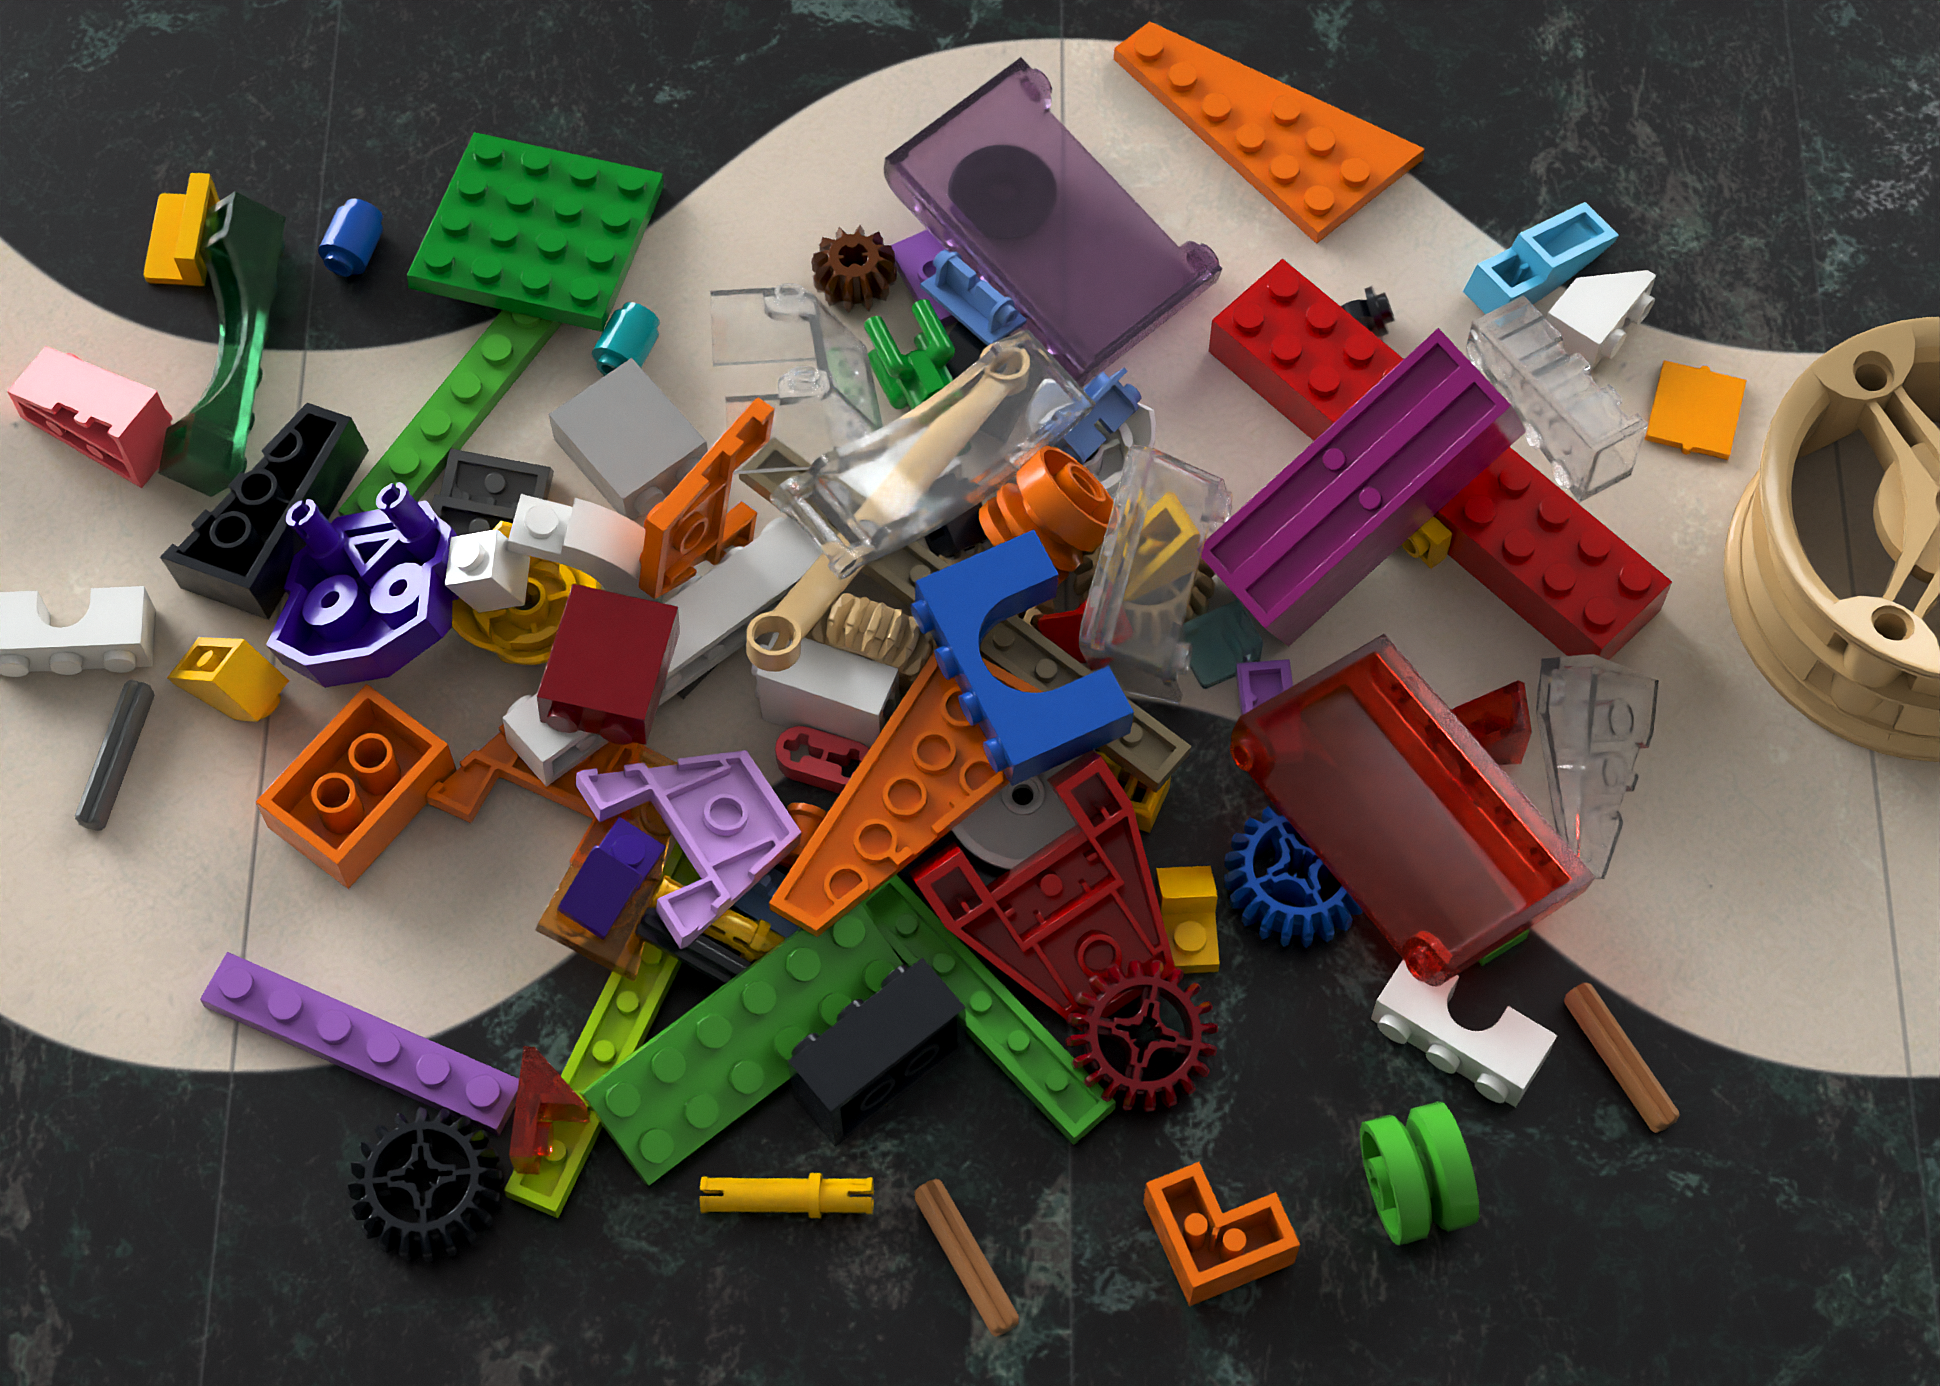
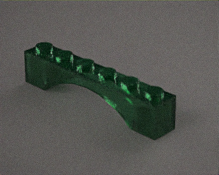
[158,191,286,497]

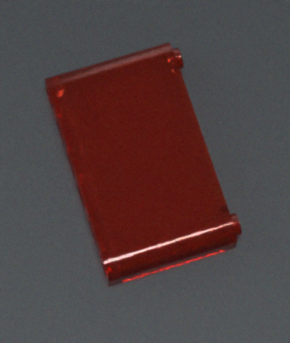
[1230,634,1596,987]

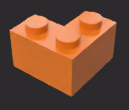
[1143,1162,1300,1306]

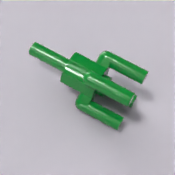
[864,299,971,458]

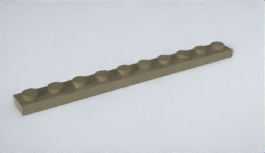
[739,434,1192,793]

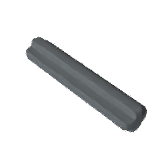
[75,680,155,831]

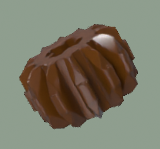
[811,225,897,314]

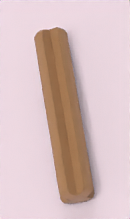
[1564,982,1679,1133]
[914,1179,1019,1337]

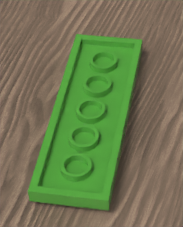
[580,903,903,1186]

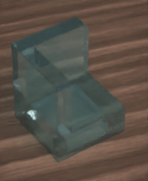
[1179,599,1263,689]

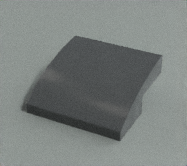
[431,449,554,536]

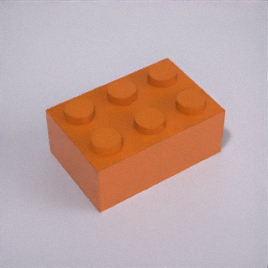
[256,684,457,889]

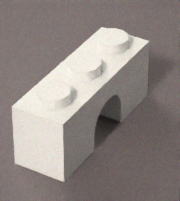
[0,586,156,677]
[1371,948,1557,1107]

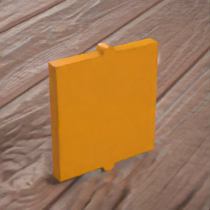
[1644,360,1747,460]

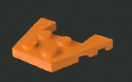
[638,397,775,599]
[426,723,644,872]

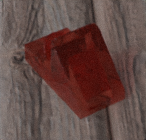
[509,1046,591,1175]

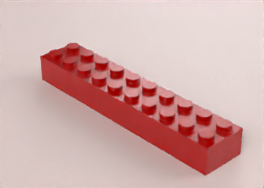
[1208,258,1672,677]

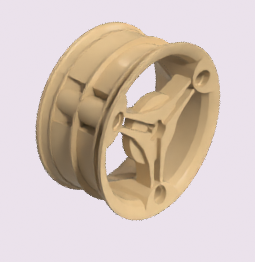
[1723,317,1940,762]

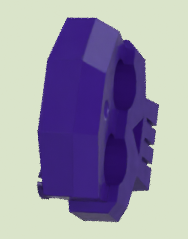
[266,482,459,688]

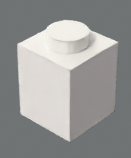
[445,529,530,613]

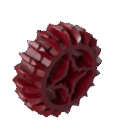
[1065,958,1218,1112]

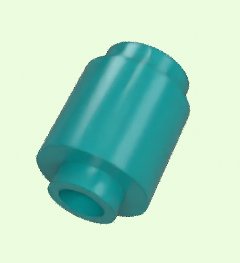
[592,302,660,376]

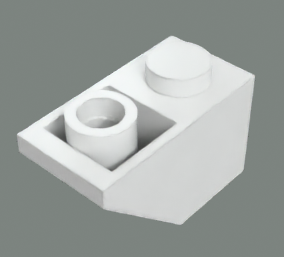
[1541,270,1656,371]

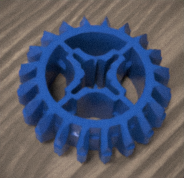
[1223,800,1372,948]

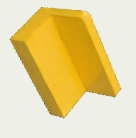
[143,173,220,286]

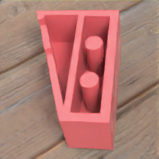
[7,346,180,488]

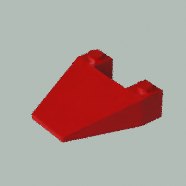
[909,750,1176,1031]

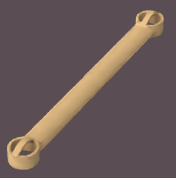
[746,341,1031,672]

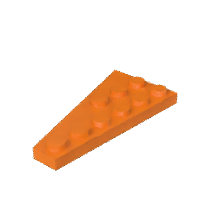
[1114,22,1425,244]
[769,646,1043,937]

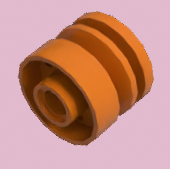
[979,445,1121,587]

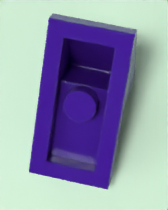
[557,817,666,940]

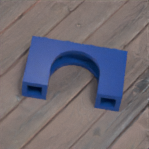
[910,530,1134,786]

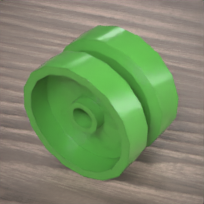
[1360,1101,1479,1245]

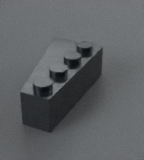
[160,403,369,620]

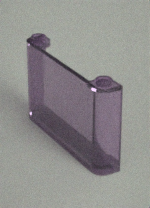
[883,57,1223,387]

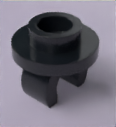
[1341,286,1395,337]

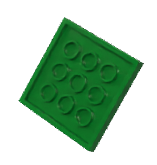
[407,132,664,332]

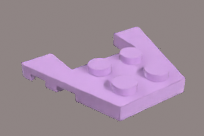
[576,750,802,949]

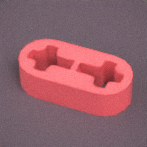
[775,726,869,794]

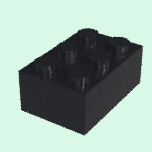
[788,957,966,1147]

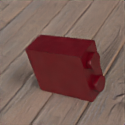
[537,584,680,745]

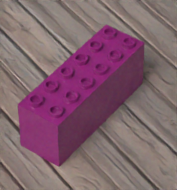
[1195,328,1526,647]

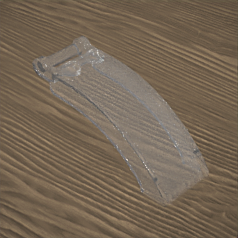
[770,329,1096,580]

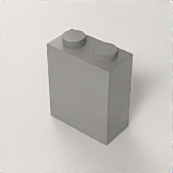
[548,358,708,521]

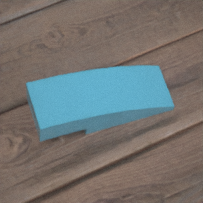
[1463,202,1619,325]

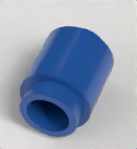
[318,199,383,277]

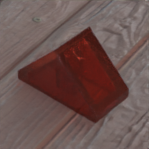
[1432,680,1532,769]

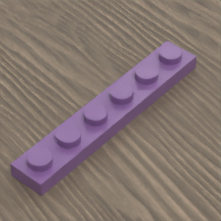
[200,952,525,1136]

